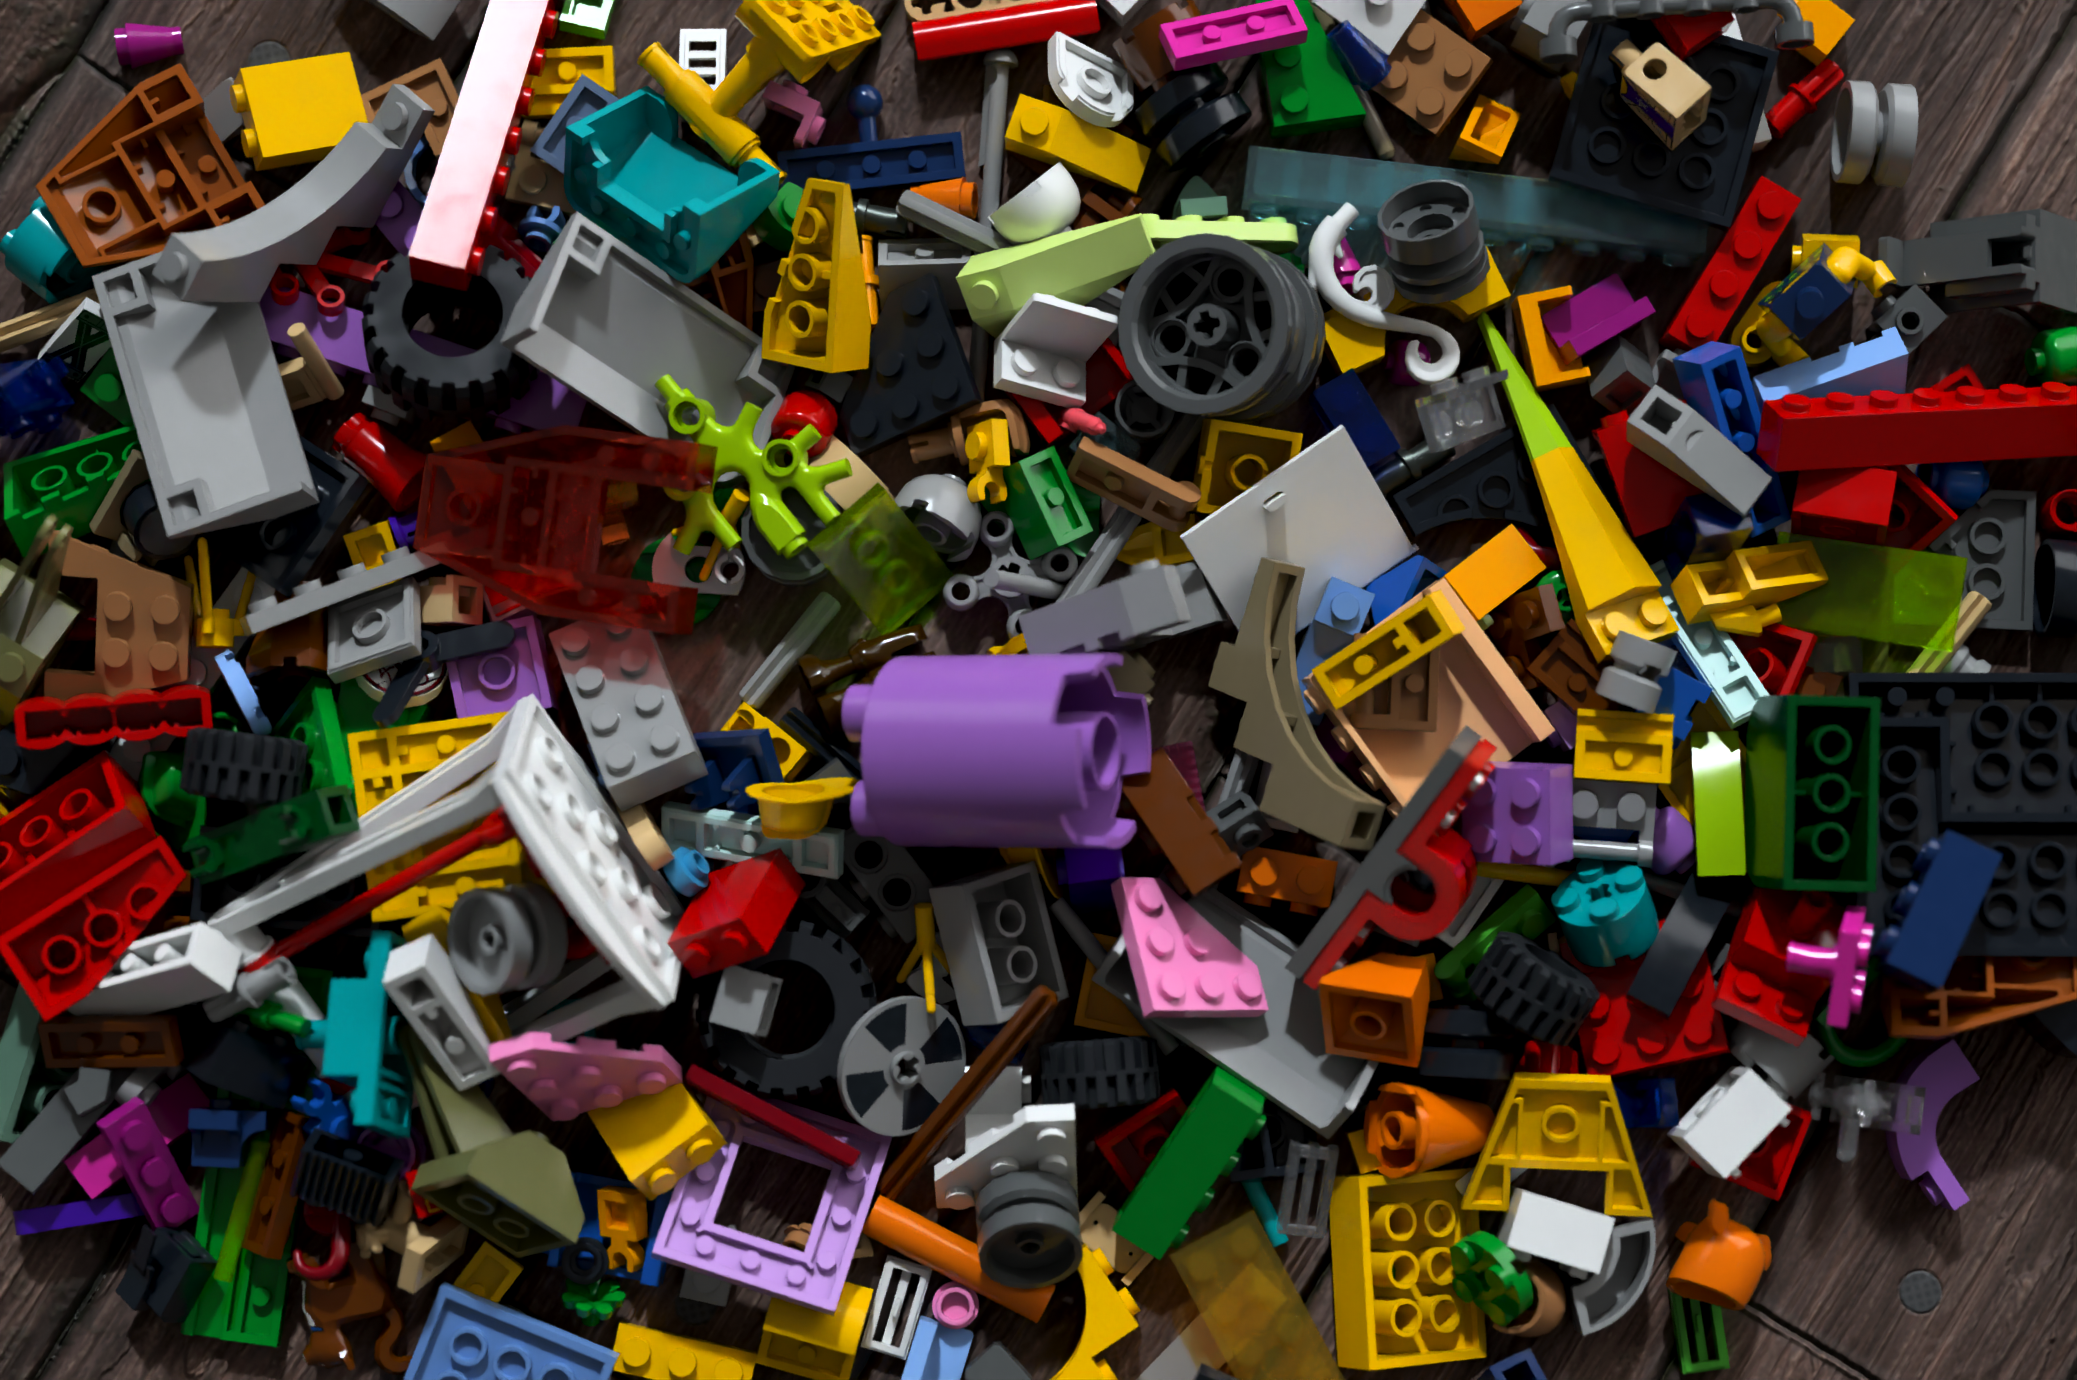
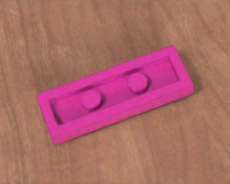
[1158,0,1308,71]

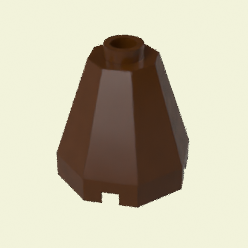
[246,580,341,697]

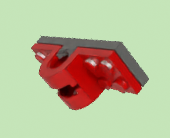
[1285,725,1497,990]

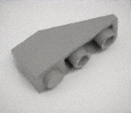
[1626,385,1772,518]

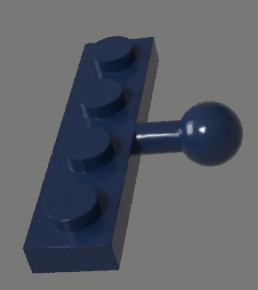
[777,84,966,193]

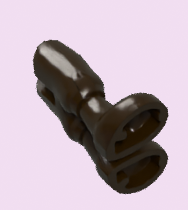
[796,624,936,738]

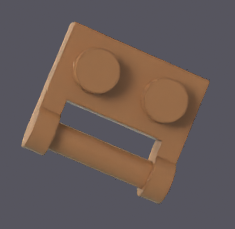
[1350,633,1440,732]

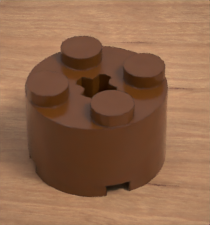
[1112,0,1202,96]

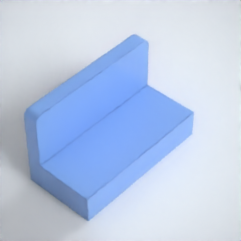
[901,1315,974,1380]

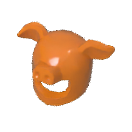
[1666,1199,1772,1311]

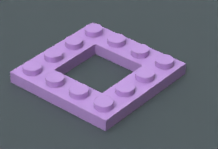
[651,1085,892,1316]

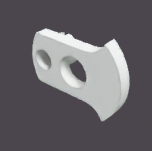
[652,533,746,603]

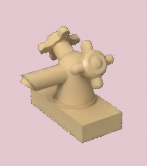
[354,1179,469,1294]

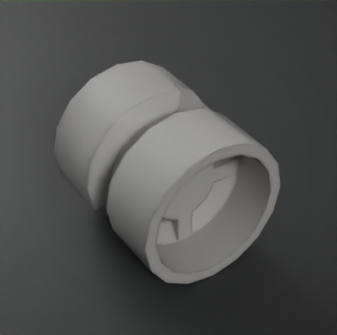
[1595,630,1677,714]

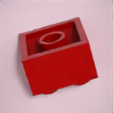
[1790,466,1897,552]

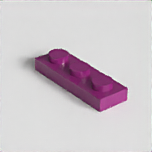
[96,1096,199,1232]

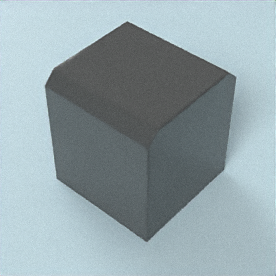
[965,1341,1032,1380]

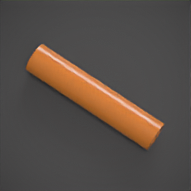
[861,1195,1056,1323]

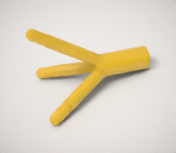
[671,488,750,581]
[896,903,950,1014]

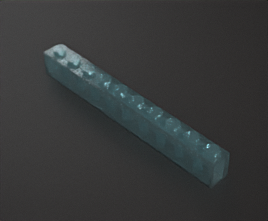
[1241,145,1708,267]

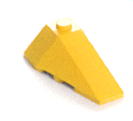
[761,178,871,373]

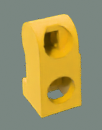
[720,701,814,783]

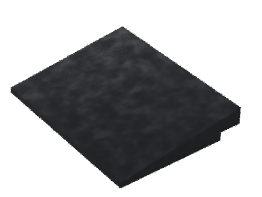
[1844,673,2077,957]

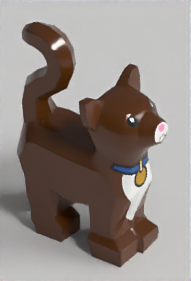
[286,1235,413,1375]

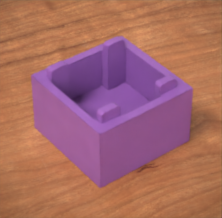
[446,615,559,718]

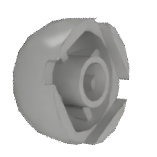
[886,474,982,562]

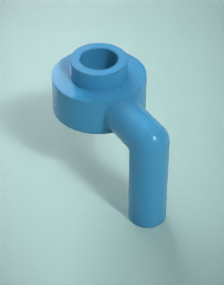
[663,847,714,897]

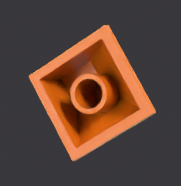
[1319,952,1430,1068]

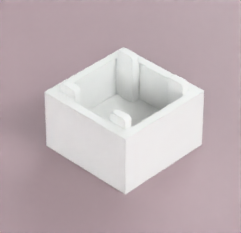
[1667,1066,1792,1179]
[1496,1186,1615,1279]

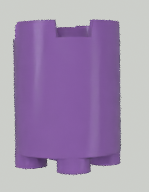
[842,653,1151,849]

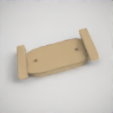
[1079,1191,1154,1286]

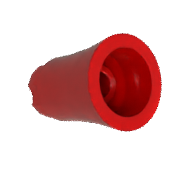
[332,412,439,513]

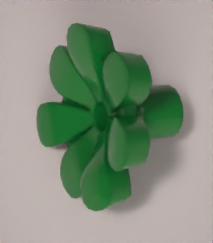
[562,1278,625,1326]

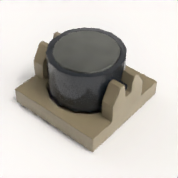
[89,449,201,567]

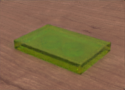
[807,483,954,635]

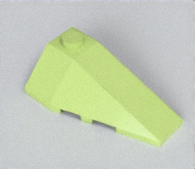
[956,213,1155,339]

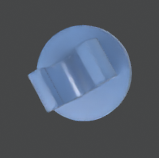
[518,205,566,253]

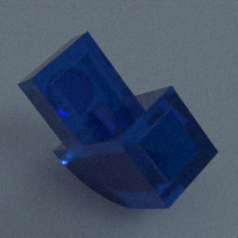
[1612,1076,1679,1128]

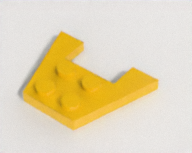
[1461,1072,1652,1217]

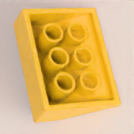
[1327,1168,1487,1371]

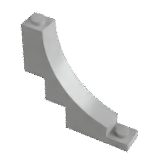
[152,84,435,303]

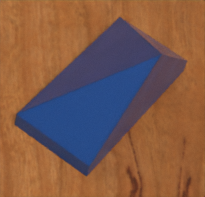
[1365,555,1448,625]

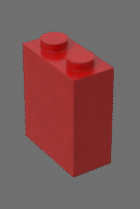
[667,848,806,979]

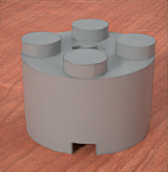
[1726,1020,1835,1102]

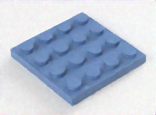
[403,1281,620,1380]

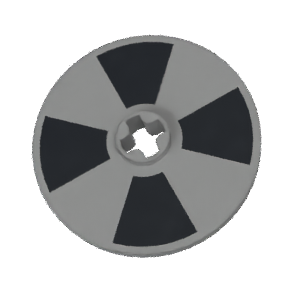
[837,996,966,1136]

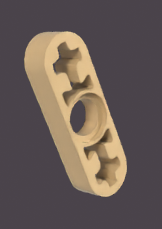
[610,795,675,871]

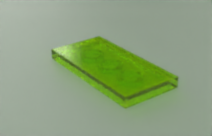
[1766,531,1968,652]

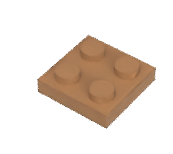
[1363,9,1493,137]

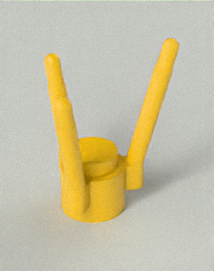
[183,537,256,648]

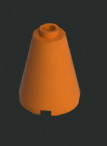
[1363,1082,1496,1178]

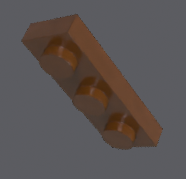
[37,1015,185,1068]
[240,1109,311,1260]

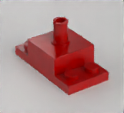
[1711,881,1848,1047]

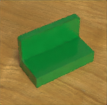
[1003,446,1094,560]

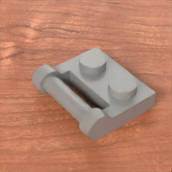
[1564,778,1657,868]

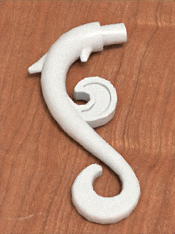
[1308,202,1460,385]

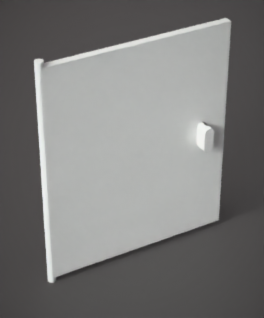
[1180,425,1419,635]

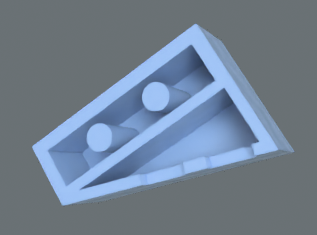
[1753,327,1909,417]

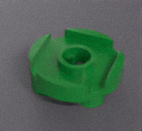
[1450,1231,1533,1327]

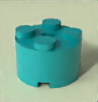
[0,197,106,304]
[1551,858,1659,967]

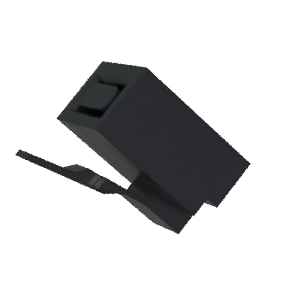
[115,1225,218,1323]

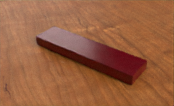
[684,1064,863,1171]

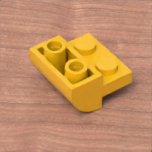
[755,1281,874,1380]

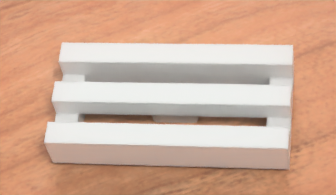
[860,1254,932,1360]

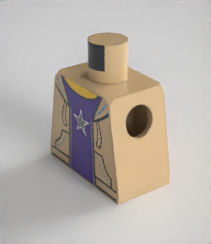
[1608,39,1712,150]

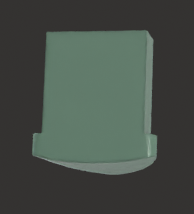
[1171,176,1228,221]

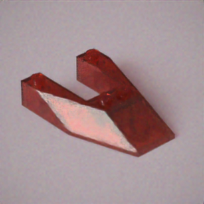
[413,425,718,635]

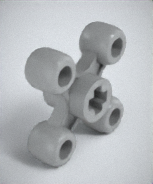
[943,511,1078,639]

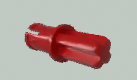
[1764,59,1844,139]

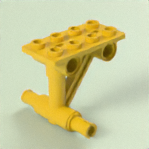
[637,0,881,186]

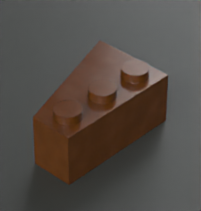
[1119,747,1242,900]

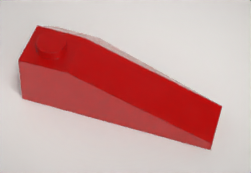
[0,835,188,1022]

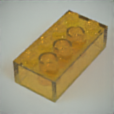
[1168,1207,1345,1380]

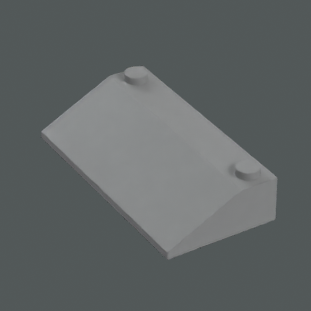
[500,212,796,489]
[92,251,319,539]
[1091,862,1379,1139]

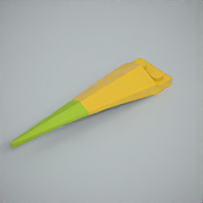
[1477,311,1680,663]

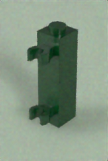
[182,784,361,886]

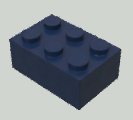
[1872,830,2003,995]

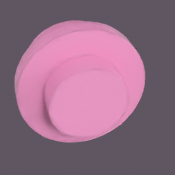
[932,1281,979,1329]

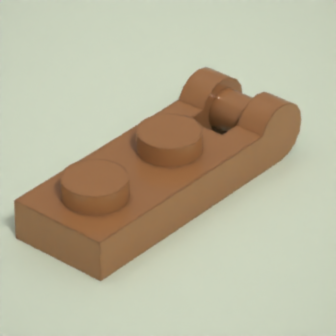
[1066,436,1201,532]

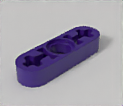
[13,1192,145,1235]

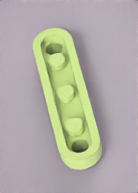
[1142,214,1299,254]

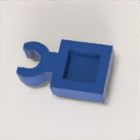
[291,1077,366,1142]

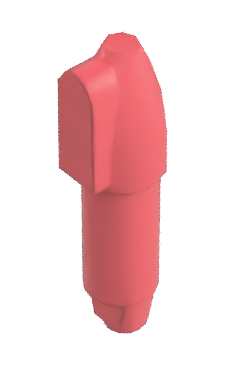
[1056,407,1106,436]

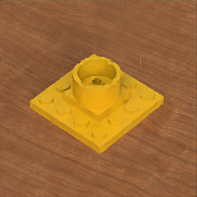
[347,711,554,923]

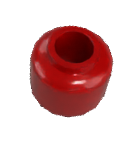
[771,390,838,458]

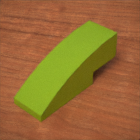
[1690,731,1746,876]

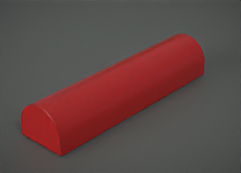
[911,0,1100,62]

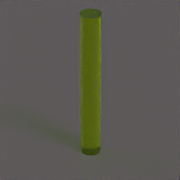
[213,1138,271,1282]

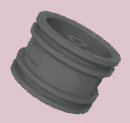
[1118,233,1326,424]

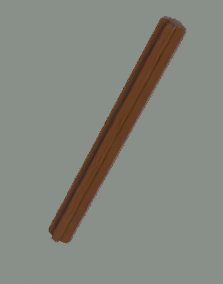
[876,985,1058,1200]

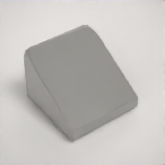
[203,77,245,144]

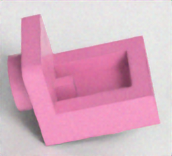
[762,80,826,149]

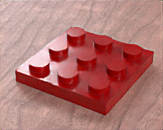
[1559,919,1731,1078]

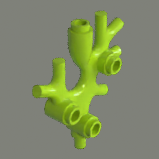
[654,374,853,560]

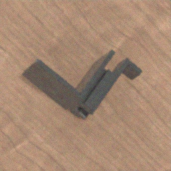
[1878,209,2077,317]

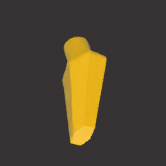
[1709,603,1782,637]

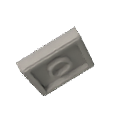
[327,576,422,684]

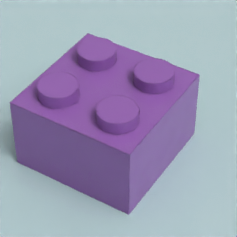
[1462,761,1573,866]

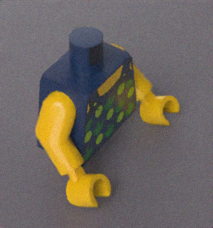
[1756,242,1897,367]

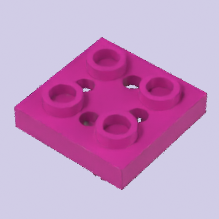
[1786,905,1874,1028]

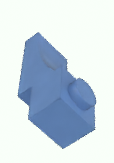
[1296,576,1375,727]

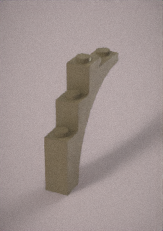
[1208,557,1386,851]

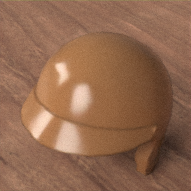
[1489,1256,1567,1337]

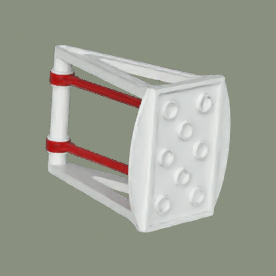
[207,694,686,1109]

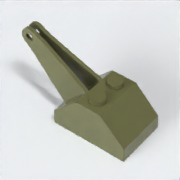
[0,515,86,726]
[399,1022,585,1258]

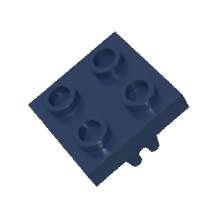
[685,728,785,816]

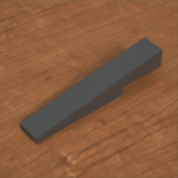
[0,1000,204,1195]

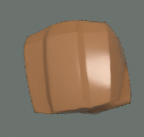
[908,398,1030,466]

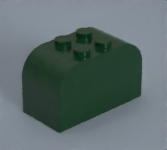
[1744,694,1880,892]

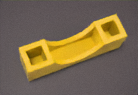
[1324,245,1511,382]

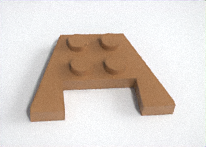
[44,530,194,701]

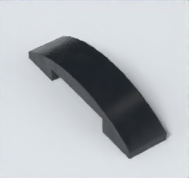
[1625,867,1745,1020]

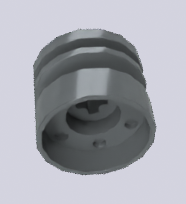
[1377,179,1490,304]

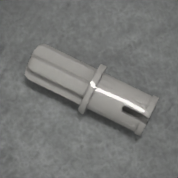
[203,956,297,1022]

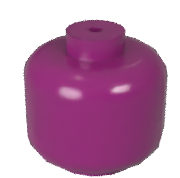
[1381,339,1431,386]

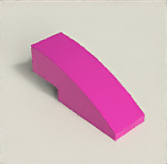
[64,1072,210,1199]

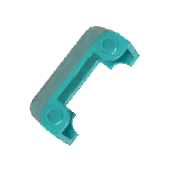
[564,86,780,283]

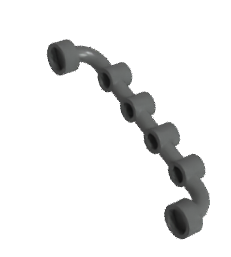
[1538,0,1815,64]

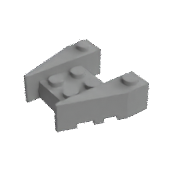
[1018,559,1228,654]

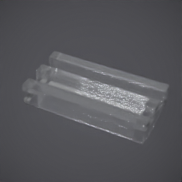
[1276,1140,1339,1239]

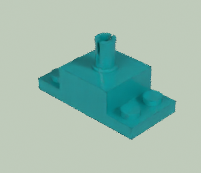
[295,931,414,1138]

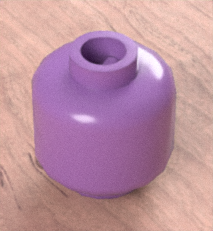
[1630,806,1696,875]

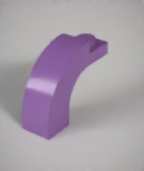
[1885,1038,1980,1210]

